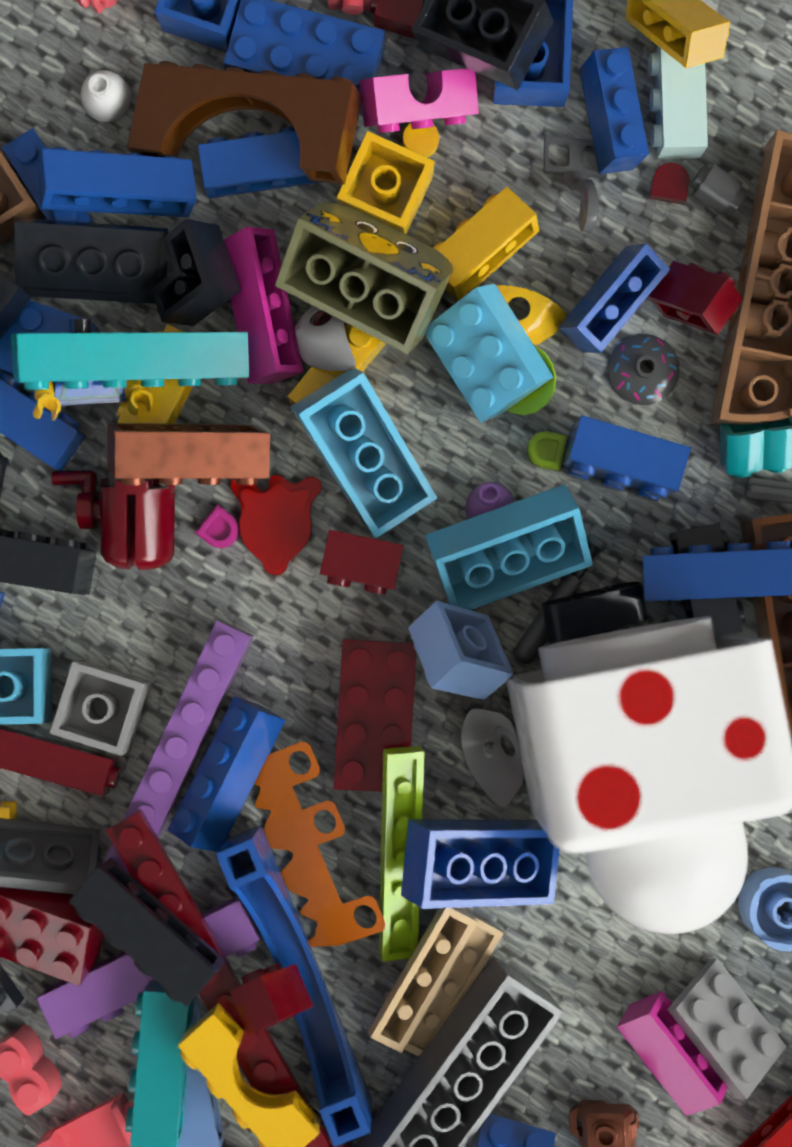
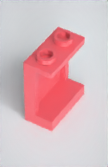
[36,1092,134,1147]

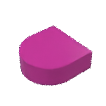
[195,504,240,548]

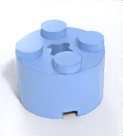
[738,867,792,951]

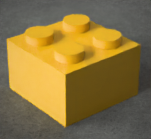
[337,131,435,234]

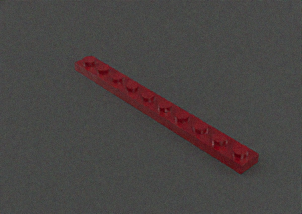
[106,809,330,1147]

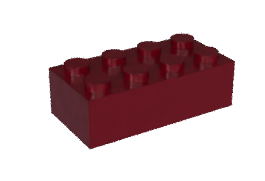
[333,639,417,792]
[0,887,103,986]

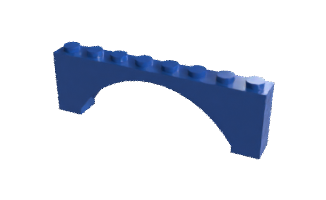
[216,825,372,1147]

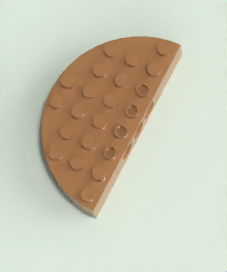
[709,130,792,427]

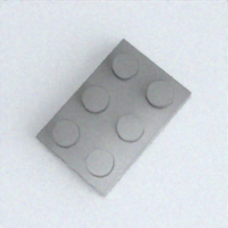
[667,958,786,1100]

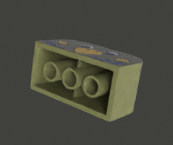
[275,203,453,354]

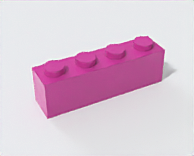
[224,227,303,384]

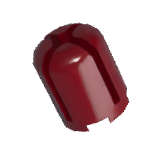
[101,478,175,570]

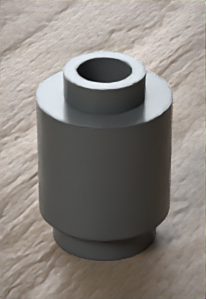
[690,164,748,216]

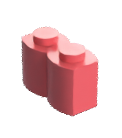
[0,1024,62,1116]

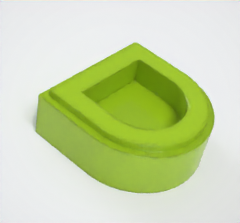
[527,431,568,472]

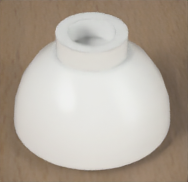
[80,70,131,122]

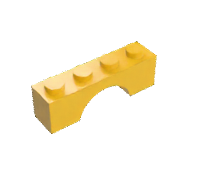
[178,1003,321,1147]

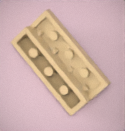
[368,907,504,1057]

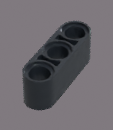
[541,581,648,642]

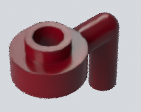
[51,470,101,529]

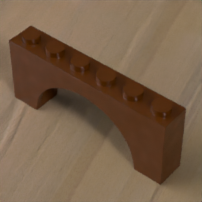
[127,61,362,184]

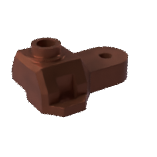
[569,1100,639,1147]

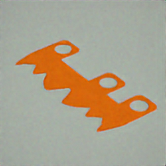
[254,741,386,947]

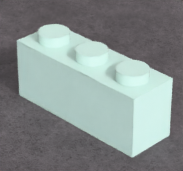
[648,46,708,159]

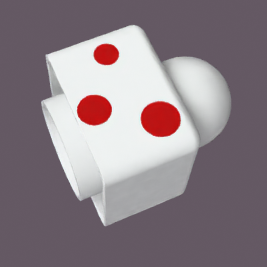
[506,617,792,934]

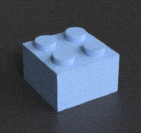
[408,600,514,700]

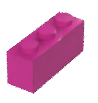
[617,991,728,1116]

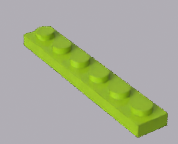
[378,746,424,962]

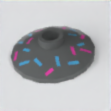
[608,334,679,405]

